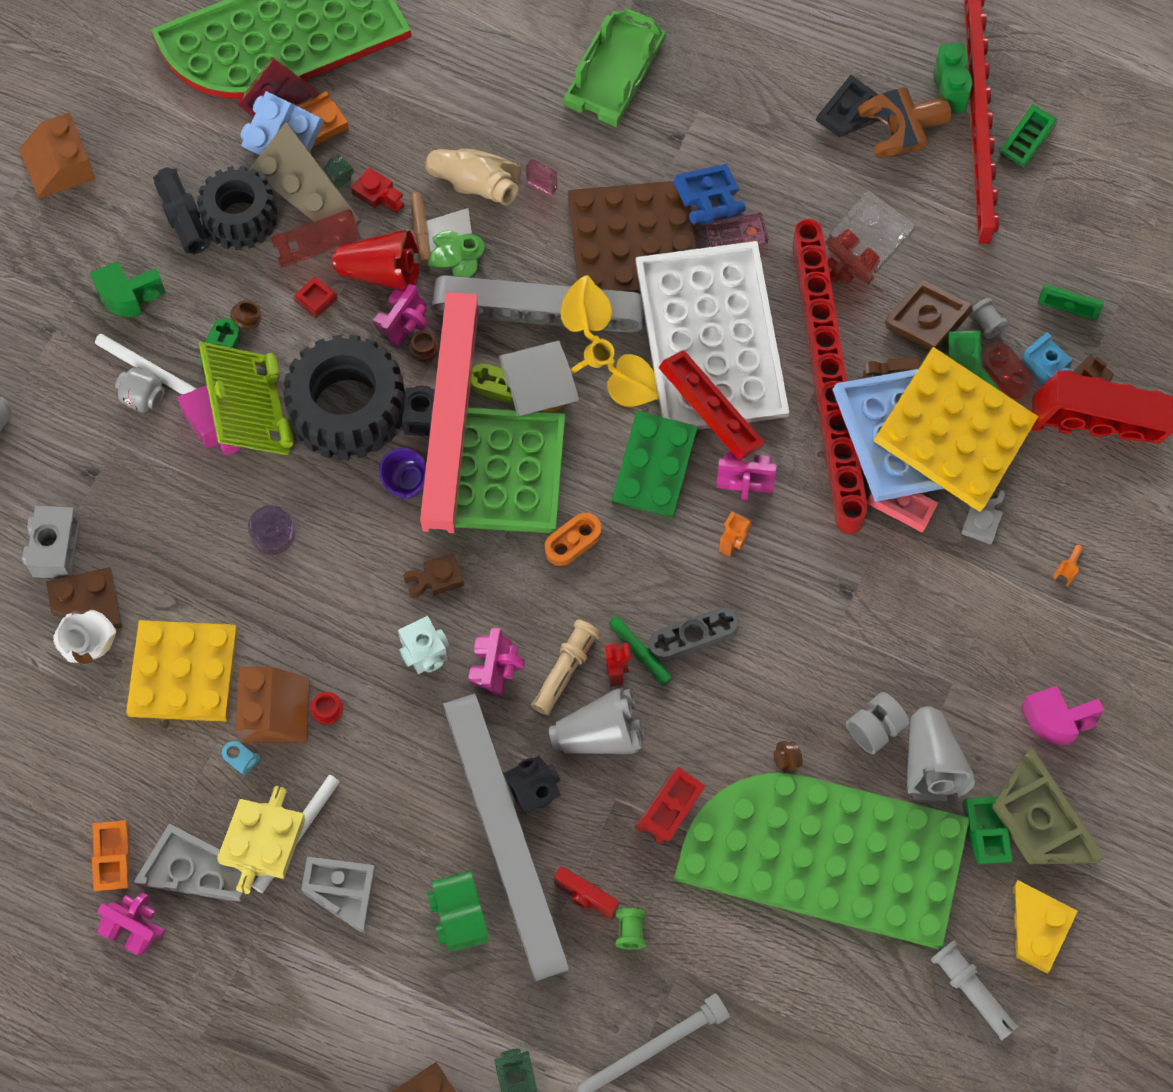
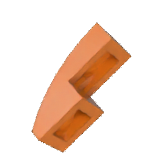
[92,820,130,891]

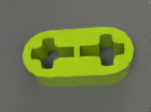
[470,364,514,404]

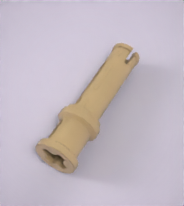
[531,619,601,716]

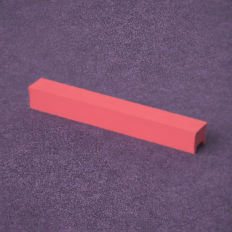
[420,292,479,534]

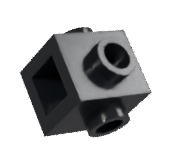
[503,756,561,814]

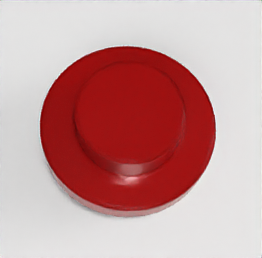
[310,692,344,725]

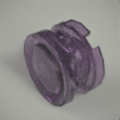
[248,505,295,555]

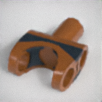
[858,87,951,158]

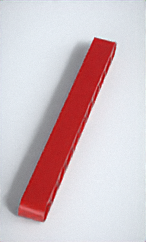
[793,219,867,534]

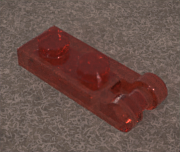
[271,209,361,267]

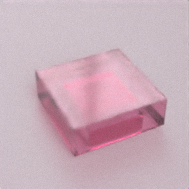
[526,159,557,196]

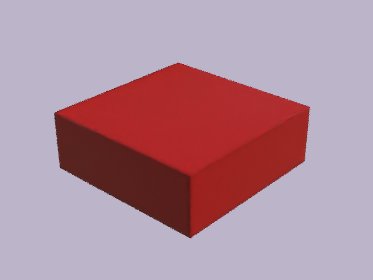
[294,276,338,319]

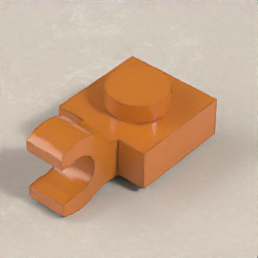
[719,511,752,557]

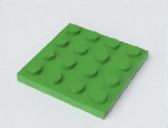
[455,408,565,534]

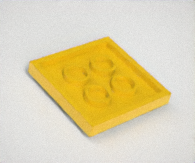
[126,620,238,722]

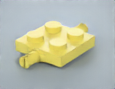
[217,786,306,894]

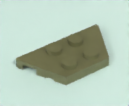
[992,748,1105,864]

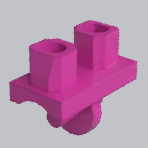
[373,284,428,347]
[716,452,777,501]
[468,628,525,696]
[97,892,166,955]

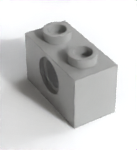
[22,505,80,579]

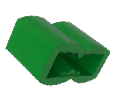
[933,43,972,113]
[427,871,489,953]

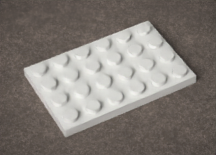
[635,241,789,430]

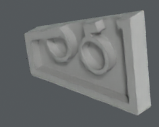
[134,824,256,902]

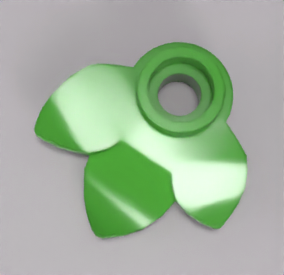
[428,231,485,278]

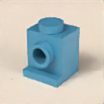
[1020,332,1073,386]

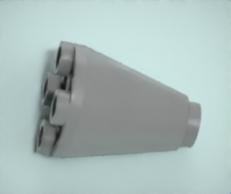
[549,688,645,754]

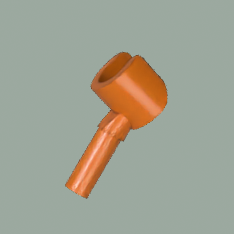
[1053,545,1083,586]

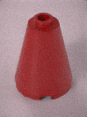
[332,230,420,291]

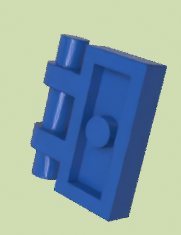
[673,164,746,224]

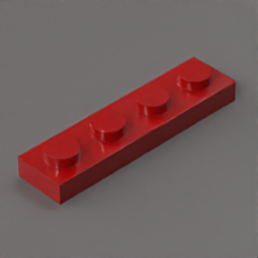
[658,350,765,461]

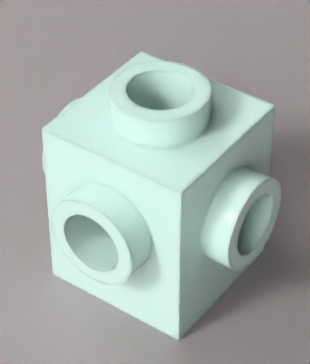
[398,616,449,674]

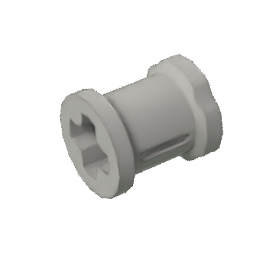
[969,298,1009,339]

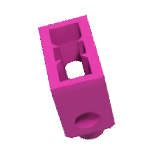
[177,385,241,455]

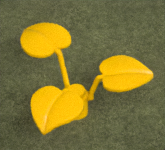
[537,275,659,413]

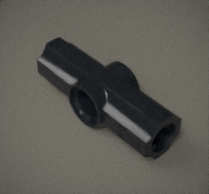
[153,167,210,255]

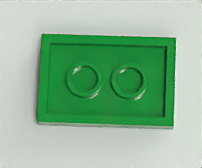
[612,411,698,519]

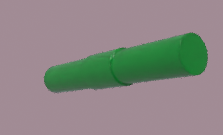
[609,616,673,686]

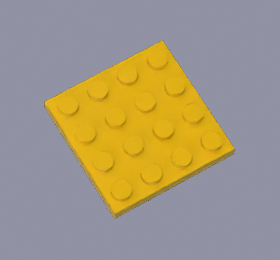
[873,347,1038,512]

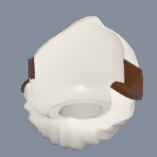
[53,608,116,664]

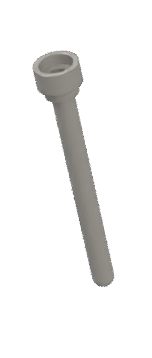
[577,993,730,1092]

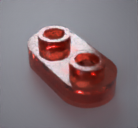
[981,343,1033,399]

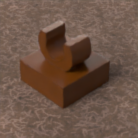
[1073,354,1114,382]

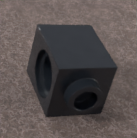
[402,385,435,437]

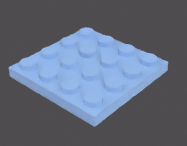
[833,369,944,502]

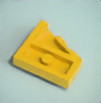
[1013,880,1078,974]

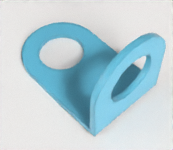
[222,741,261,777]

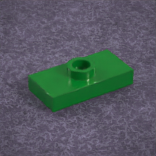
[949,330,981,378]

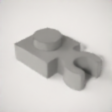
[961,490,1005,545]

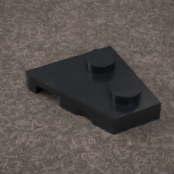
[816,75,881,138]

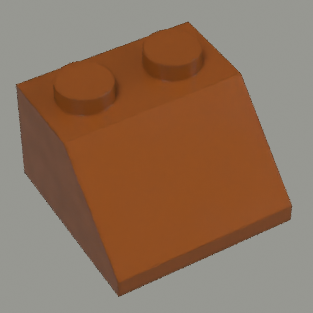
[20,112,96,199]
[235,667,310,743]

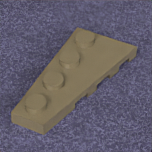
[249,122,362,245]

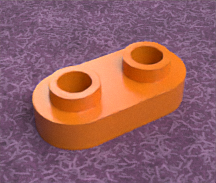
[545,513,601,566]

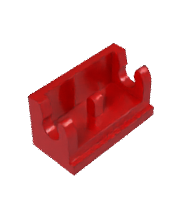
[635,767,706,843]

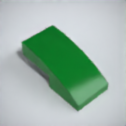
[963,797,1012,865]

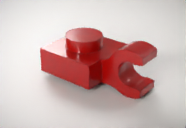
[351,167,405,213]
[604,643,631,687]

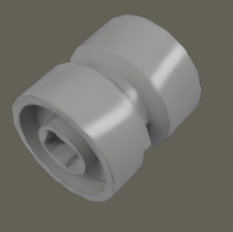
[846,692,910,754]

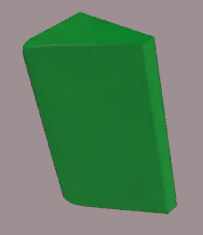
[1038,284,1104,320]

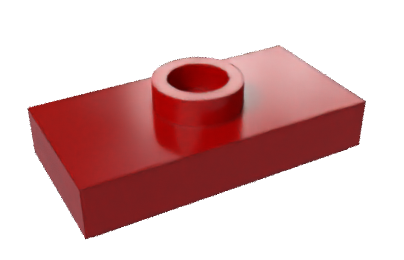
[554,866,619,920]

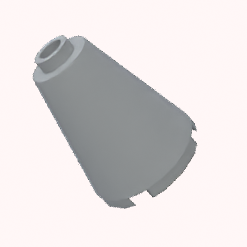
[907,706,975,804]

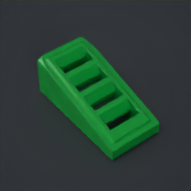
[999,104,1058,169]

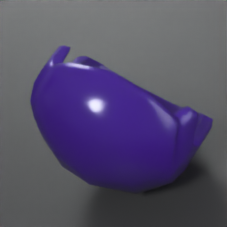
[379,448,427,499]

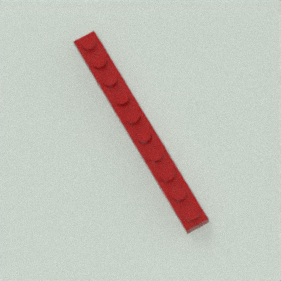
[964,0,999,244]

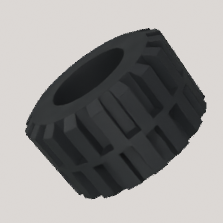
[197,166,278,250]

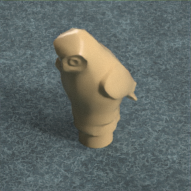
[425,149,521,205]

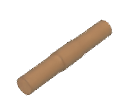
[410,192,431,266]

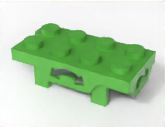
[563,9,666,127]

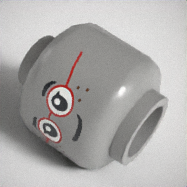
[115,367,165,413]

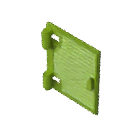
[199,341,294,455]

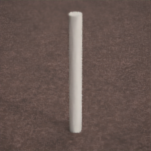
[95,334,196,395]
[252,775,340,894]

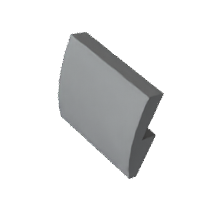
[499,341,579,417]

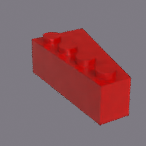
[1031,370,1173,443]

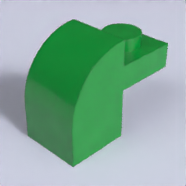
[90,261,166,317]

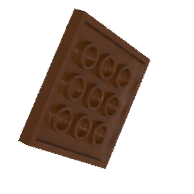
[568,181,697,294]

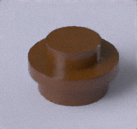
[230,300,262,329]
[408,330,439,361]
[773,740,803,773]

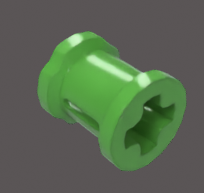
[616,908,646,950]

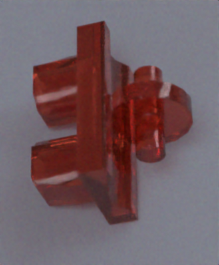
[825,229,881,285]

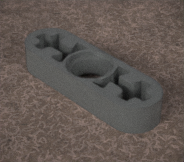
[648,607,739,662]

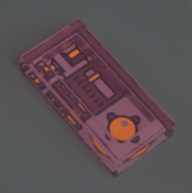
[703,212,769,247]

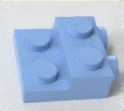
[241,91,324,155]

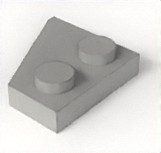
[301,856,376,933]

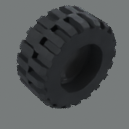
[283,335,405,460]

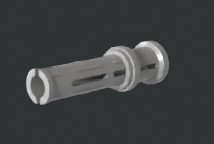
[930,940,1019,1041]

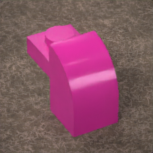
[1021,686,1104,746]

